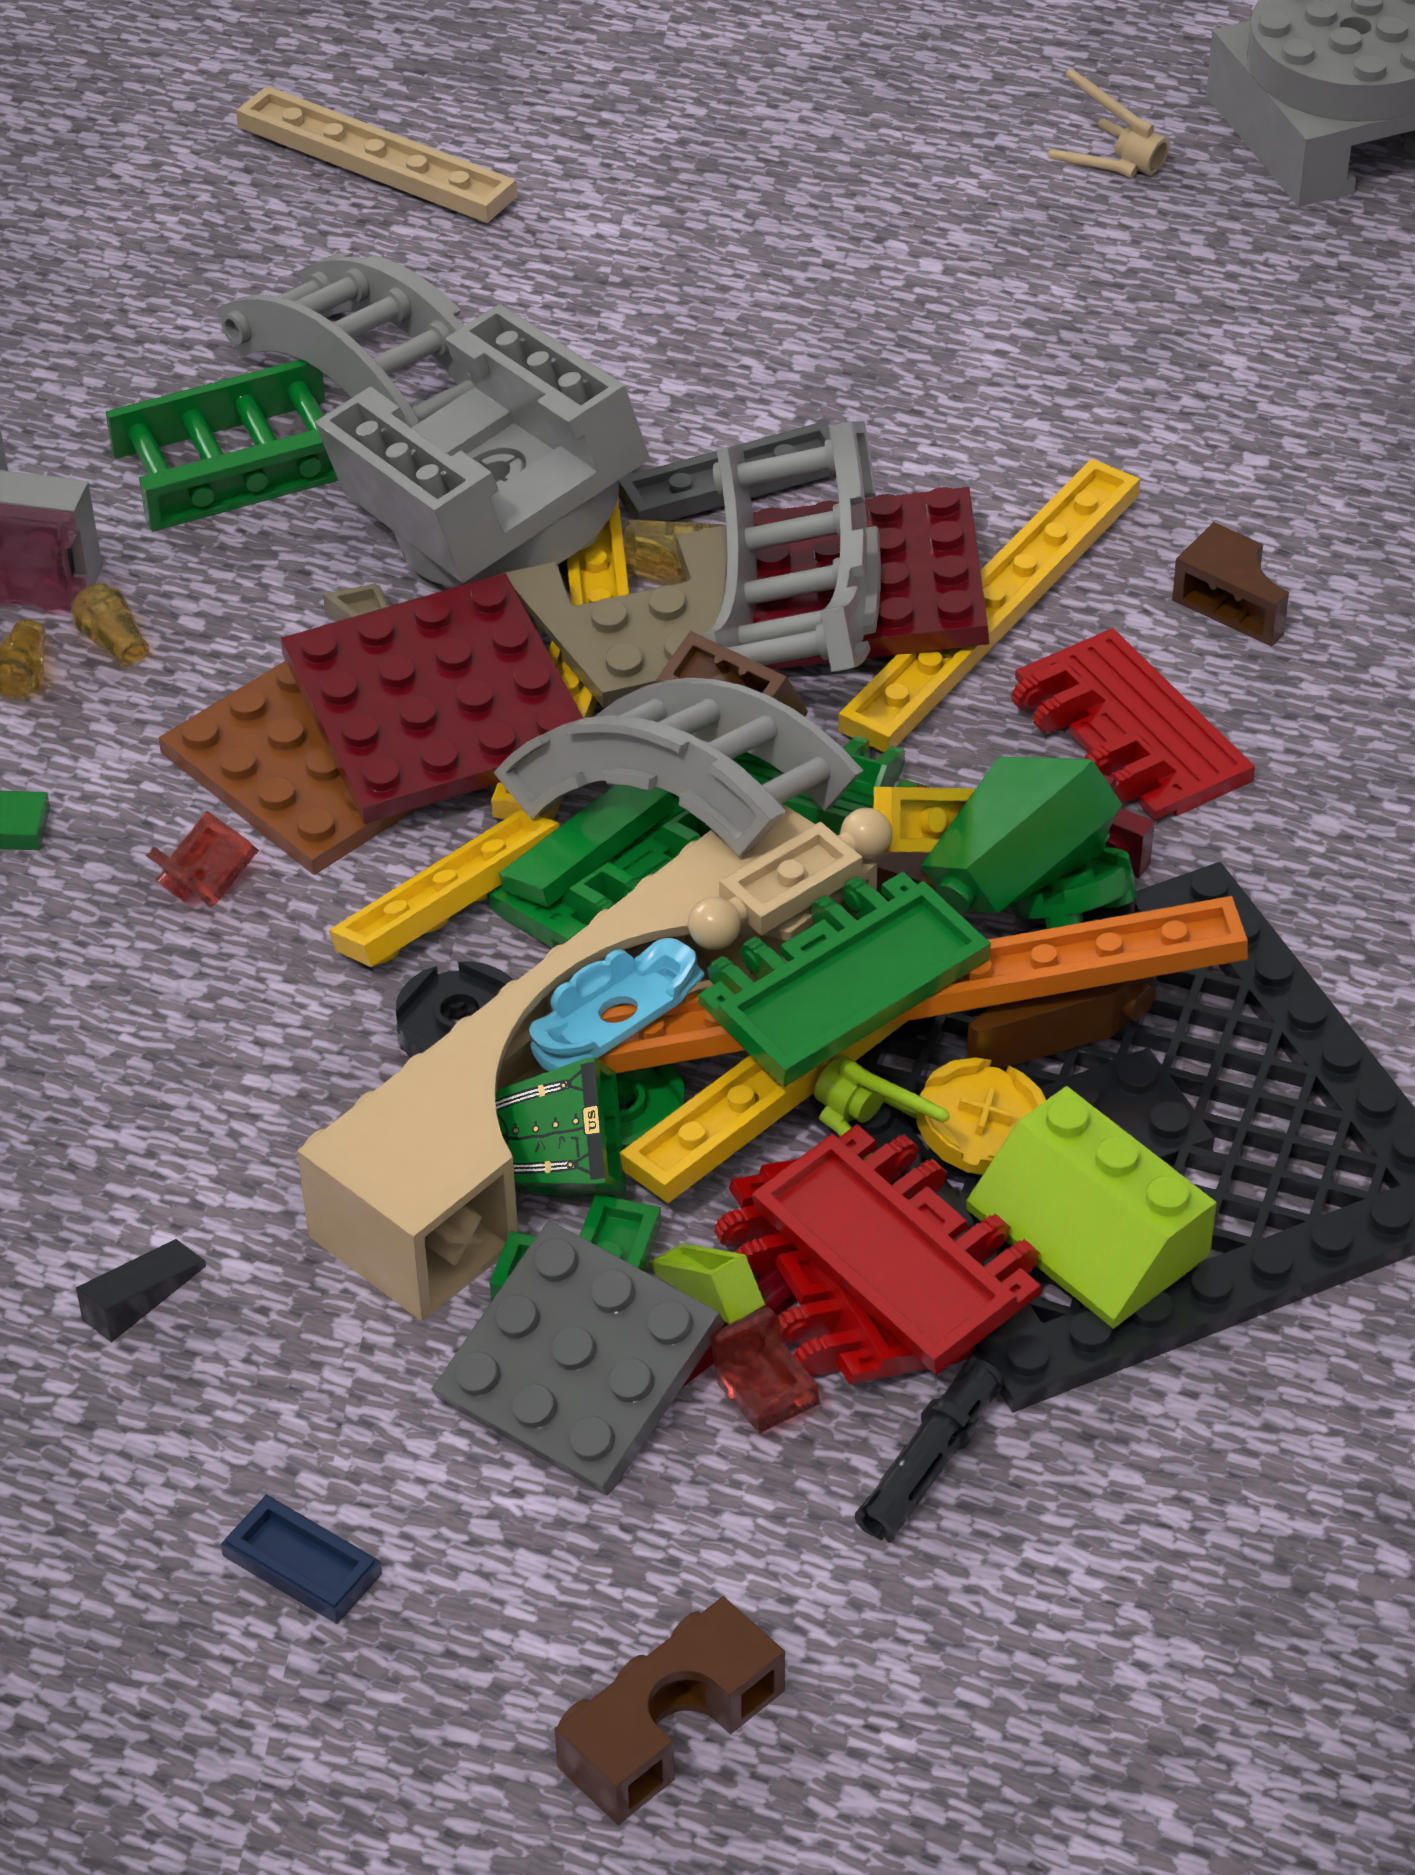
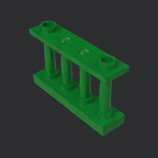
[105,359,339,532]

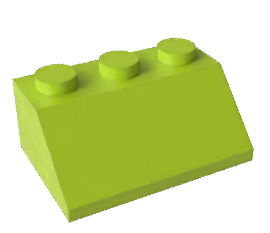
[966,1086,1217,1329]

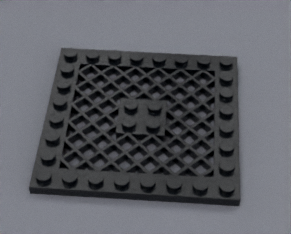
[808,861,1415,1413]

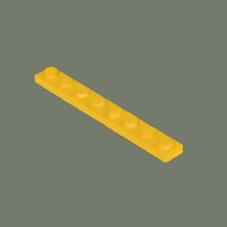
[838,458,1140,752]

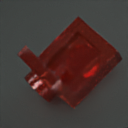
[145,811,259,908]
[710,1307,820,1434]

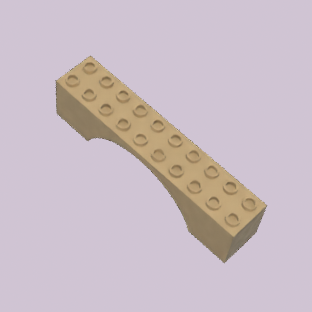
[297,804,877,1322]

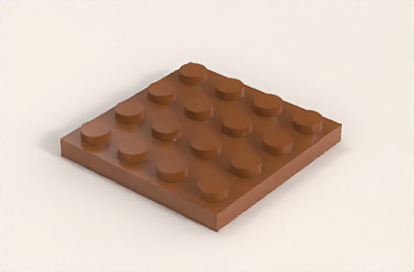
[158,661,420,875]

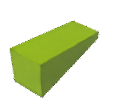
[649,1243,765,1325]

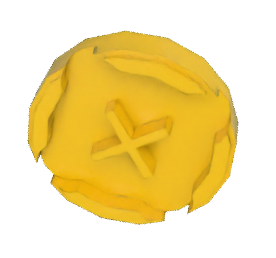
[916,1057,1046,1175]

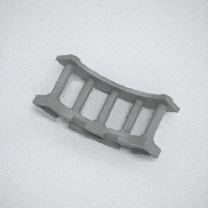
[215,253,474,428]
[703,421,881,672]
[494,678,863,857]

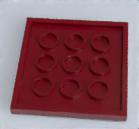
[753,487,990,669]
[281,573,583,824]

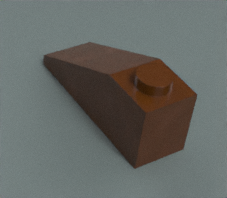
[966,919,1156,1069]

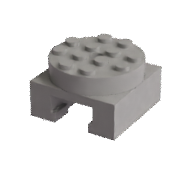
[1206,0,1415,207]
[314,303,650,589]

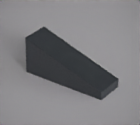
[76,1239,206,1343]

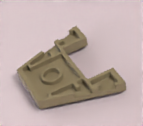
[504,525,727,708]

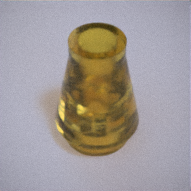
[71,583,149,668]
[0,619,47,699]

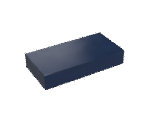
[221,1494,382,1624]

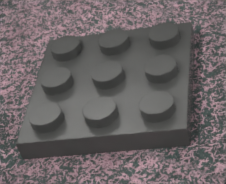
[431,1220,724,1496]

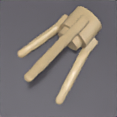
[1047,69,1170,179]

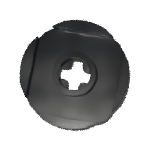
[396,961,513,1058]

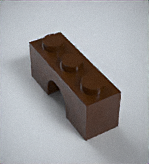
[554,1596,785,1825]

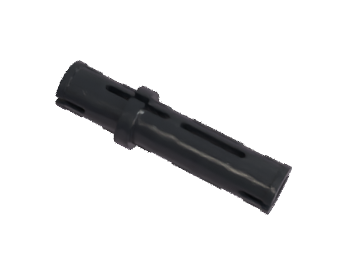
[855,1358,1004,1543]

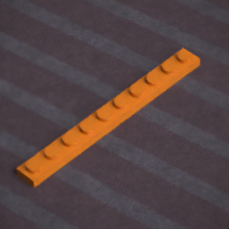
[597,896,1248,1073]

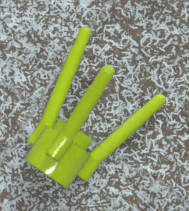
[814,1055,950,1184]

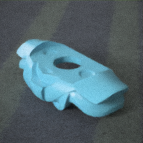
[529,938,706,1071]

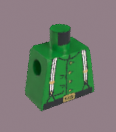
[495,1057,627,1197]

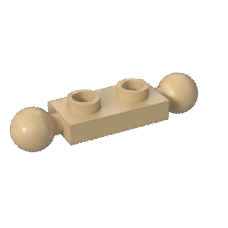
[688,808,892,950]

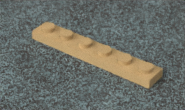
[236,86,517,223]

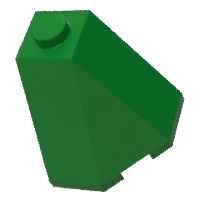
[921,756,1122,914]

